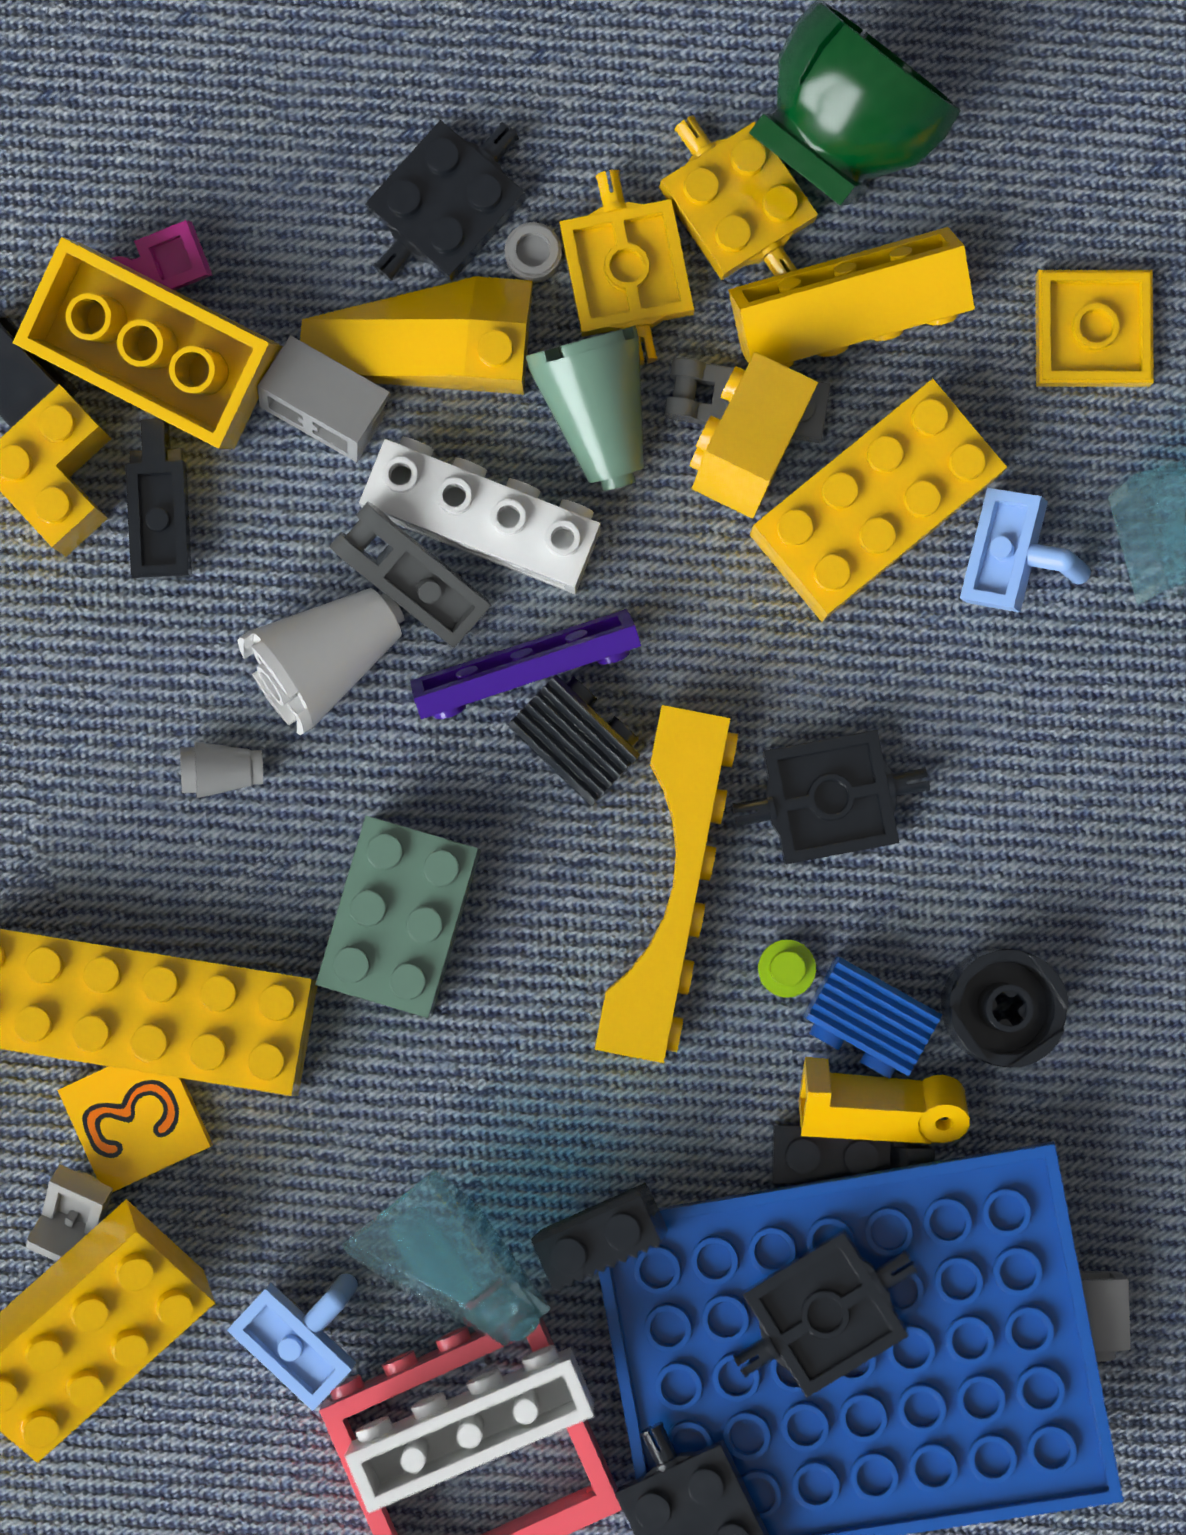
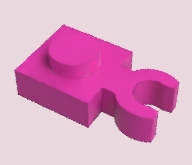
[112,220,212,291]

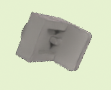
[26,1164,113,1261]

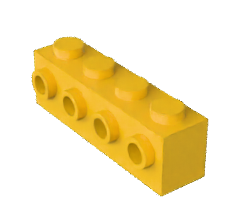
[728,227,975,368]

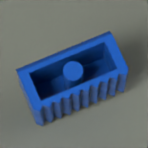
[802,956,942,1079]

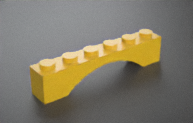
[595,705,738,1063]

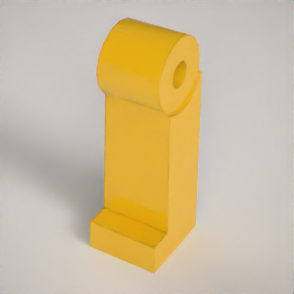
[798,1057,970,1144]

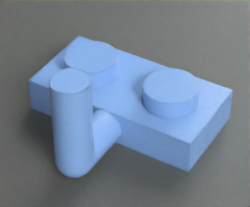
[960,488,1091,613]
[227,1273,358,1411]

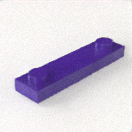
[410,609,641,719]

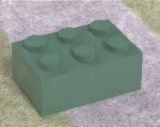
[315,816,481,1018]

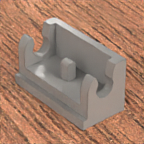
[257,335,390,462]

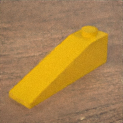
[300,276,533,395]

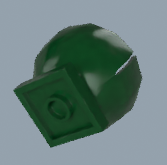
[749,0,961,206]

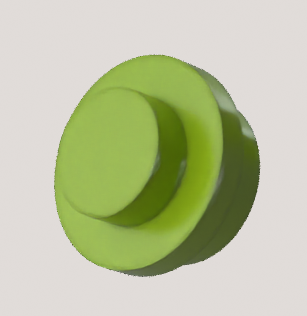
[758,940,816,998]

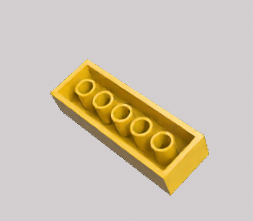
[0,929,318,1096]

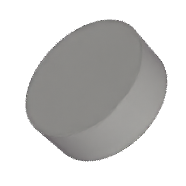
[505,222,562,283]

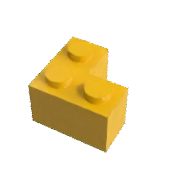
[689,352,818,519]
[0,384,111,557]

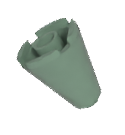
[525,326,644,491]

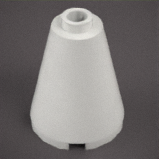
[237,588,404,735]

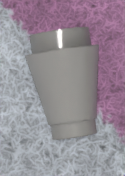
[180,741,263,798]

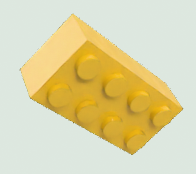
[13,237,283,449]
[750,378,1007,622]
[0,1199,215,1463]

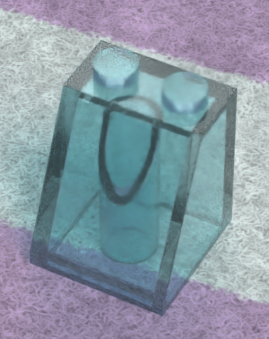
[1108,460,1186,606]
[342,1170,551,1346]

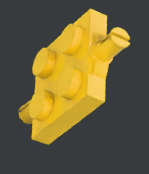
[659,115,818,280]
[559,170,694,365]

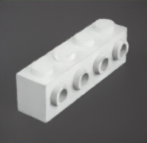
[359,437,600,594]
[345,1345,594,1513]

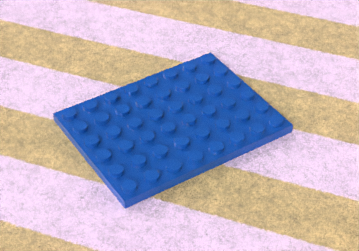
[598,1142,1124,1535]

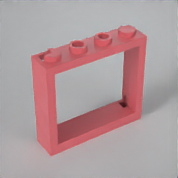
[319,1303,622,1535]

